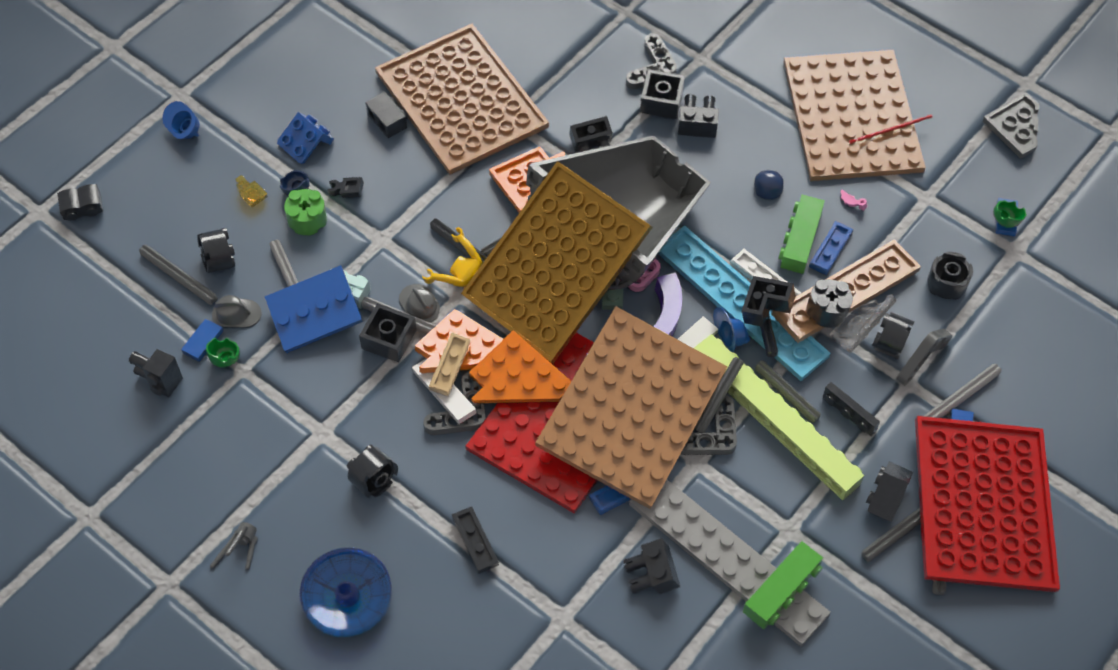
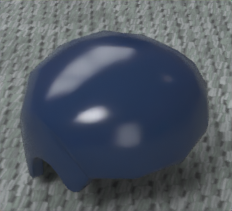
[754,169,784,199]
[279,170,310,197]

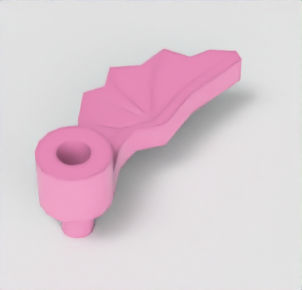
[841,190,867,211]

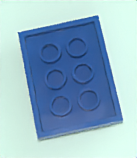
[264,265,363,353]

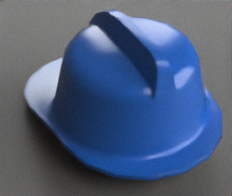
[162,101,200,139]
[713,307,750,352]

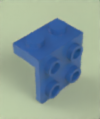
[277,112,334,164]

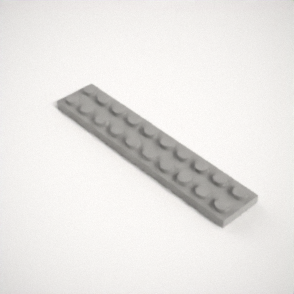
[629,480,830,647]

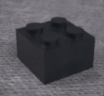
[640,69,685,119]
[359,303,417,363]

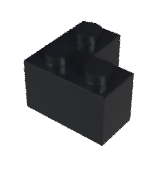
[741,276,796,327]
[866,461,913,522]

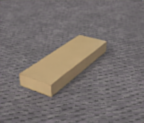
[429,332,471,397]

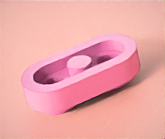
[628,259,660,292]

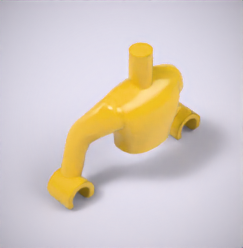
[422,227,482,288]

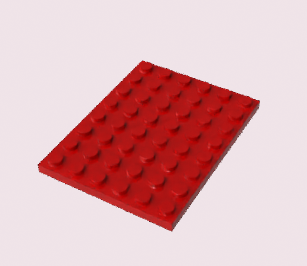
[465,333,598,514]
[915,416,1060,592]

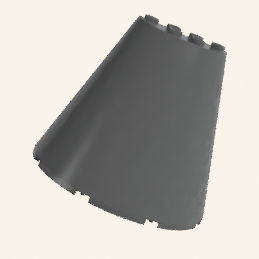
[526,136,711,290]

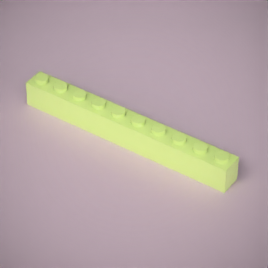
[694,334,864,500]

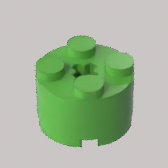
[284,189,327,235]

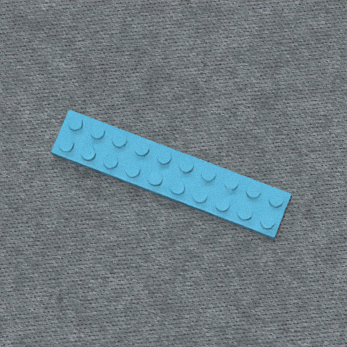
[659,226,831,381]

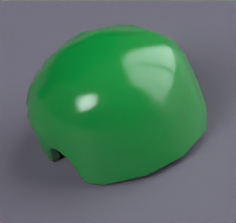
[993,200,1027,228]
[205,338,240,367]

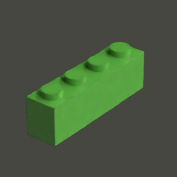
[778,194,825,274]
[743,541,823,629]

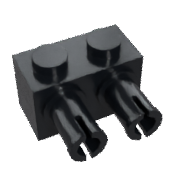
[678,94,719,138]
[569,116,613,152]
[129,349,183,398]
[623,538,681,594]

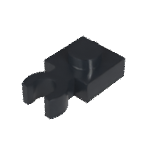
[327,177,364,198]

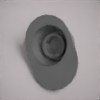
[399,284,440,323]
[212,295,262,328]

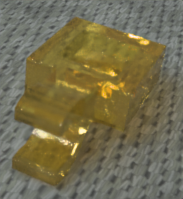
[235,175,268,208]

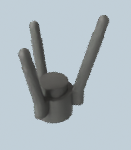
[210,522,258,570]

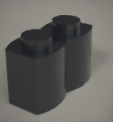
[57,184,103,221]

